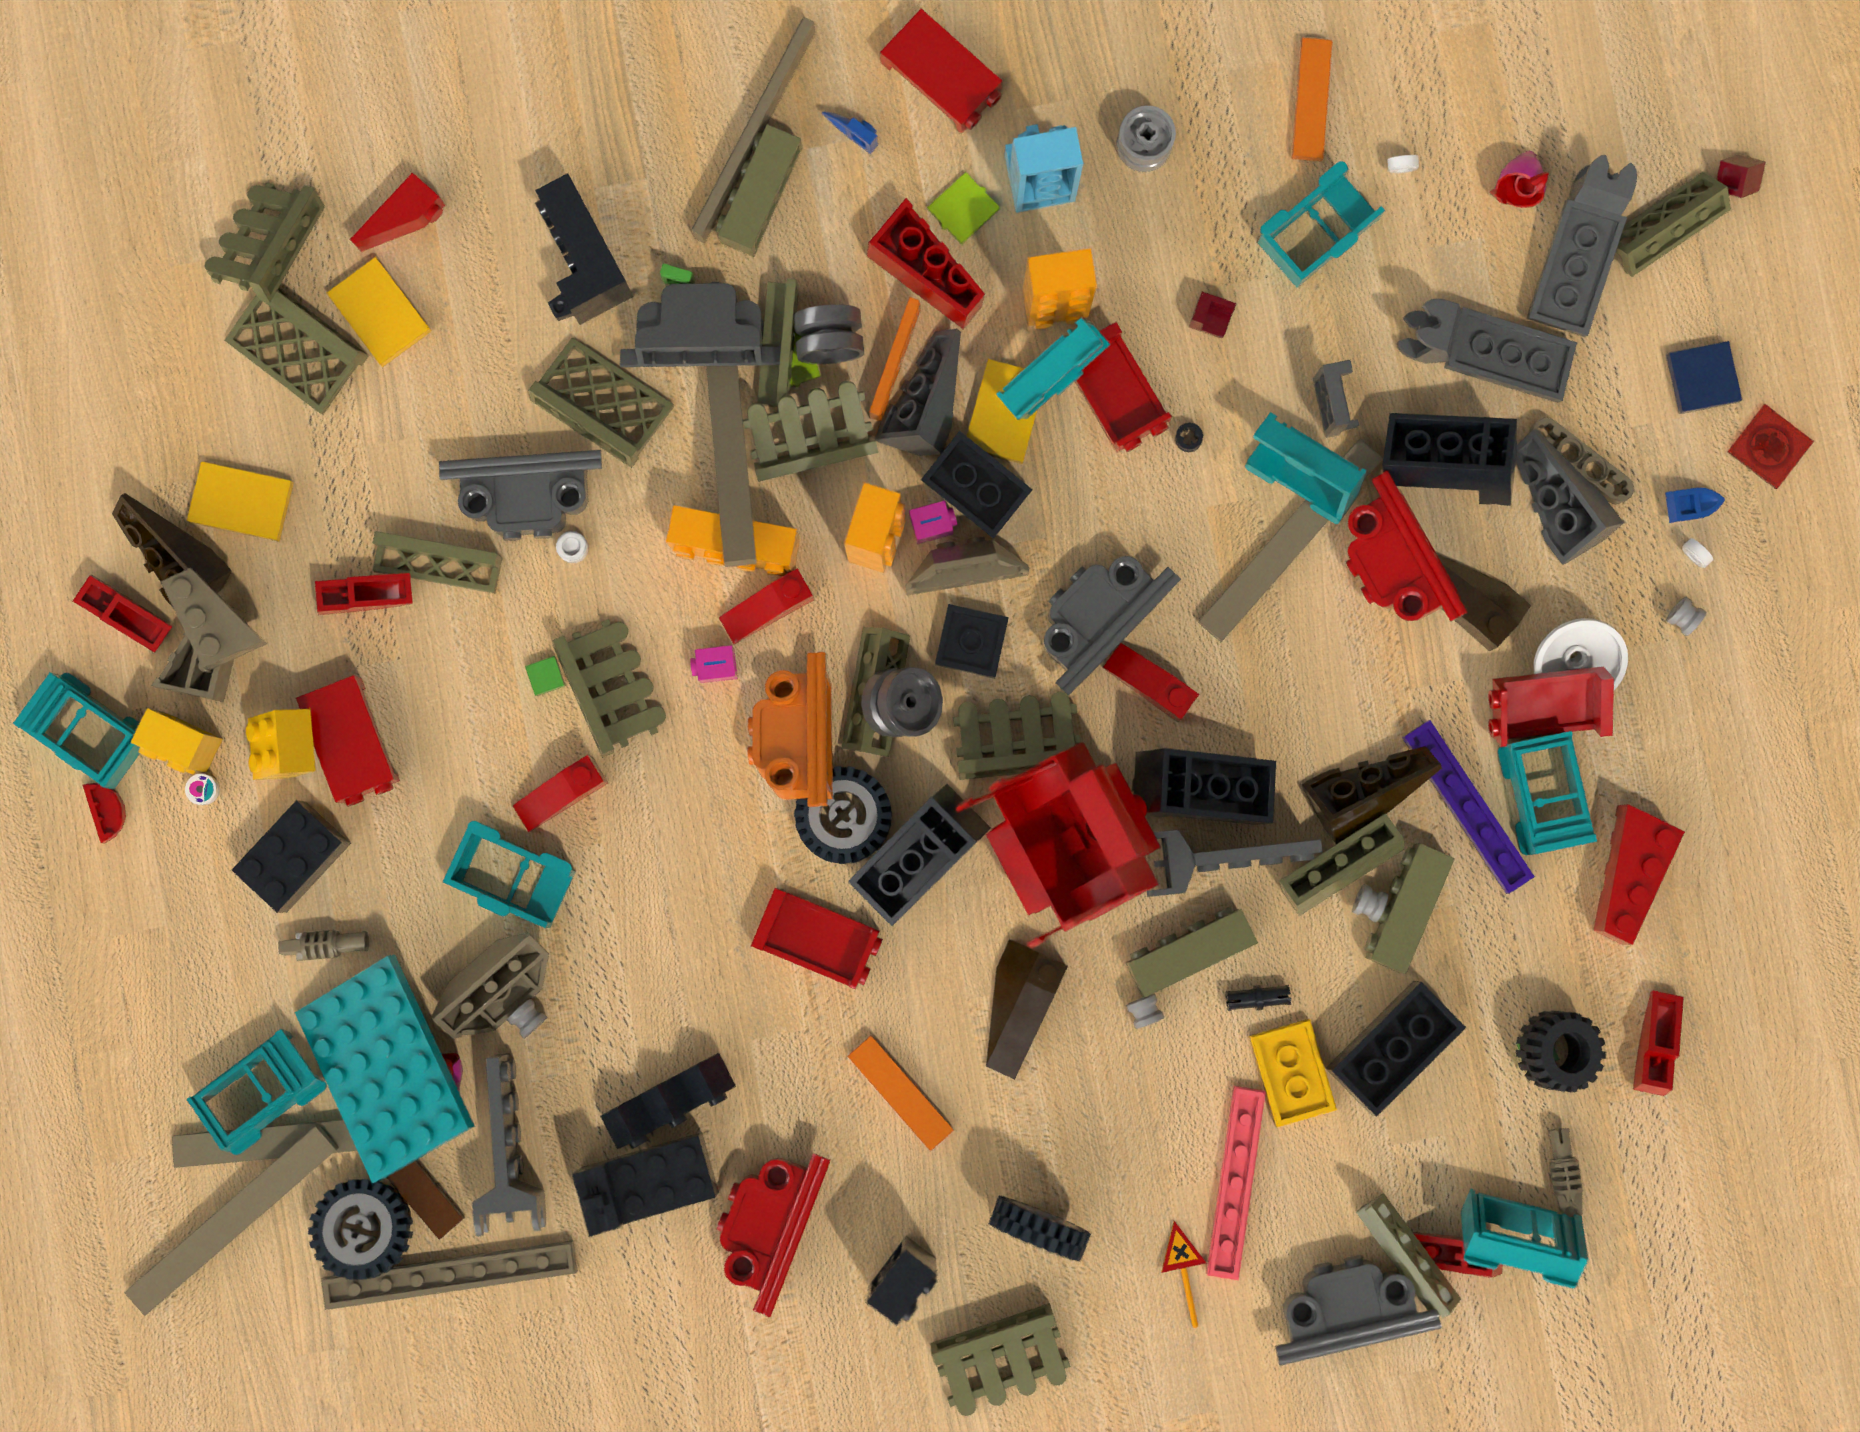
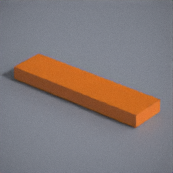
[1291,37,1333,162]
[869,297,921,422]
[847,1035,954,1152]

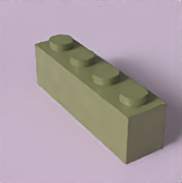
[716,124,802,257]
[1279,813,1405,916]
[1364,843,1455,974]
[1126,906,1258,998]

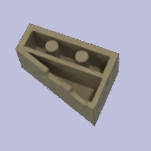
[161,568,267,671]
[152,607,245,702]

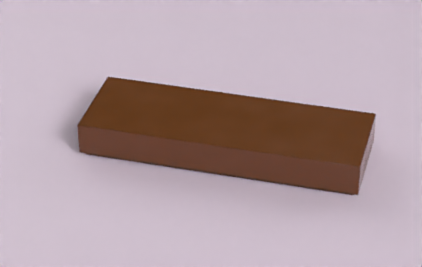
[386,1160,465,1240]

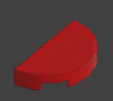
[82,783,126,844]

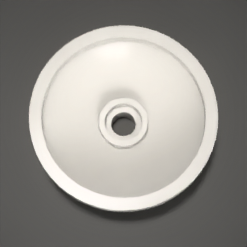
[1534,618,1628,690]

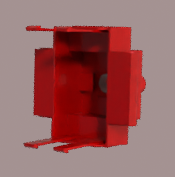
[956,742,1161,947]

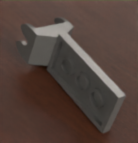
[1527,155,1637,337]
[1397,299,1577,403]
[1147,830,1322,897]
[472,1053,546,1236]

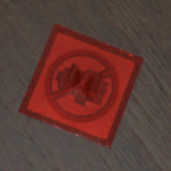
[1727,404,1814,489]

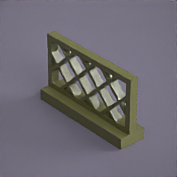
[224,288,369,414]
[529,337,674,468]

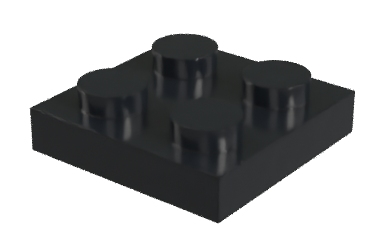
[935,604,1009,679]

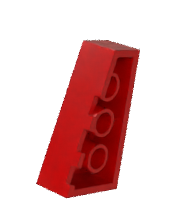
[867,198,985,330]
[1593,804,1685,945]

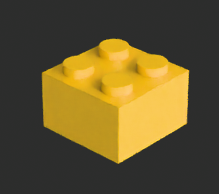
[130,708,223,775]
[246,709,316,780]

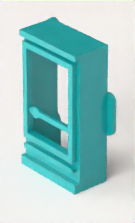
[1257,161,1385,288]
[996,318,1111,420]
[1245,412,1367,524]
[13,672,140,789]
[1498,731,1597,855]
[442,821,576,928]
[186,1029,327,1155]
[1461,1189,1589,1288]

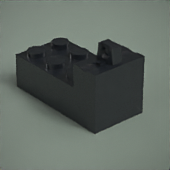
[535,173,633,325]
[1382,413,1517,506]
[1132,748,1276,825]
[848,784,991,926]
[572,1132,719,1237]

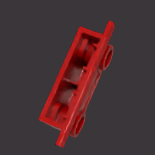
[1346,471,1468,622]
[716,1153,831,1317]

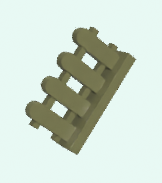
[204,182,325,303]
[743,381,878,482]
[552,619,666,758]
[953,692,1081,780]
[930,1303,1071,1416]

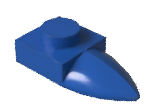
[822,111,878,154]
[1665,488,1725,523]

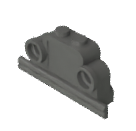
[620,282,781,367]
[439,450,602,541]
[1044,556,1181,696]
[1275,1255,1442,1366]

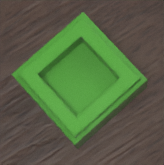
[660,263,695,285]
[525,656,566,696]

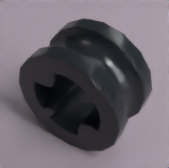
[1175,422,1203,453]

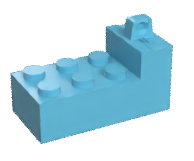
[1004,124,1083,213]

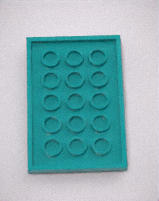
[295,954,475,1183]

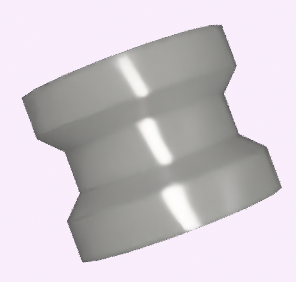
[1666,597,1707,636]
[1352,884,1388,922]
[1126,994,1165,1029]
[507,999,547,1038]

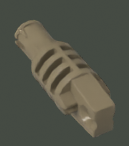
[278,930,369,961]
[1549,1128,1583,1217]

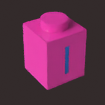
[909,500,957,545]
[690,645,738,683]

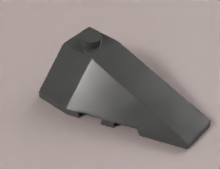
[875,329,961,456]
[1516,429,1624,565]

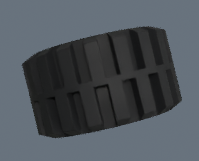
[1516,1010,1606,1092]

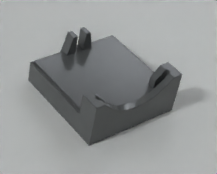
[1313,360,1359,438]

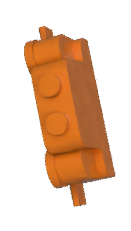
[748,652,833,807]

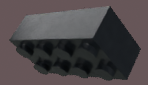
[1325,981,1466,1117]

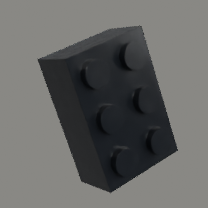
[921,431,1033,539]
[231,800,351,913]
[866,1236,938,1326]

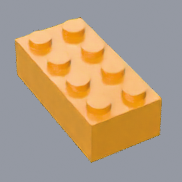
[1023,248,1097,329]
[844,482,906,573]
[666,505,800,578]

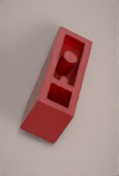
[349,172,446,252]
[718,568,815,645]
[1103,643,1200,722]
[512,755,609,832]
[1413,1232,1503,1278]

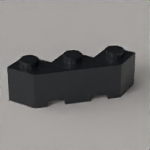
[600,1053,736,1150]

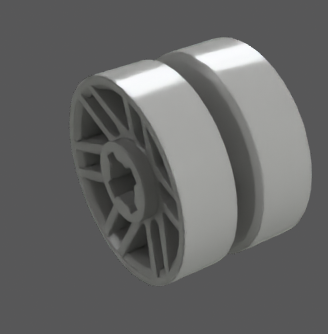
[1117,106,1176,172]

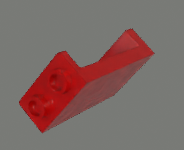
[880,8,1003,134]
[1075,322,1172,453]
[1488,666,1614,747]
[296,675,400,807]
[751,888,883,989]

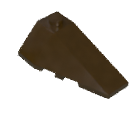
[112,493,232,607]
[1437,554,1531,651]
[1301,746,1442,845]
[986,939,1068,1080]

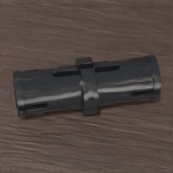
[1225,985,1291,1011]

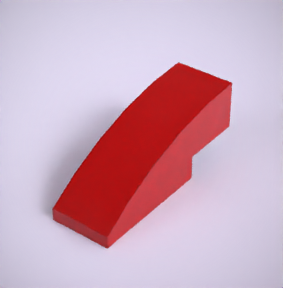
[315,573,413,615]
[72,574,172,653]
[1633,990,1684,1096]

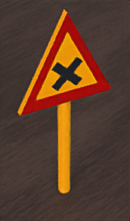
[1161,1221,1206,1328]

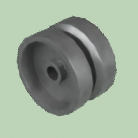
[794,304,864,364]
[861,667,943,737]

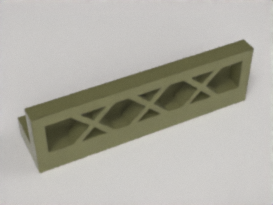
[1616,172,1731,277]
[757,278,799,407]
[372,531,502,594]
[841,627,911,757]
[1356,1193,1461,1318]

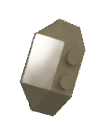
[906,537,1029,596]
[431,932,549,1039]

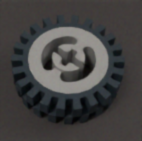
[794,766,892,864]
[308,1179,413,1280]
[988,1196,1091,1261]

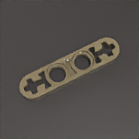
[1529,418,1634,504]

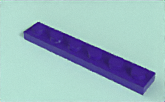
[1402,720,1535,894]

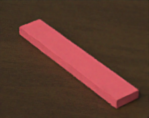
[1206,1085,1266,1280]

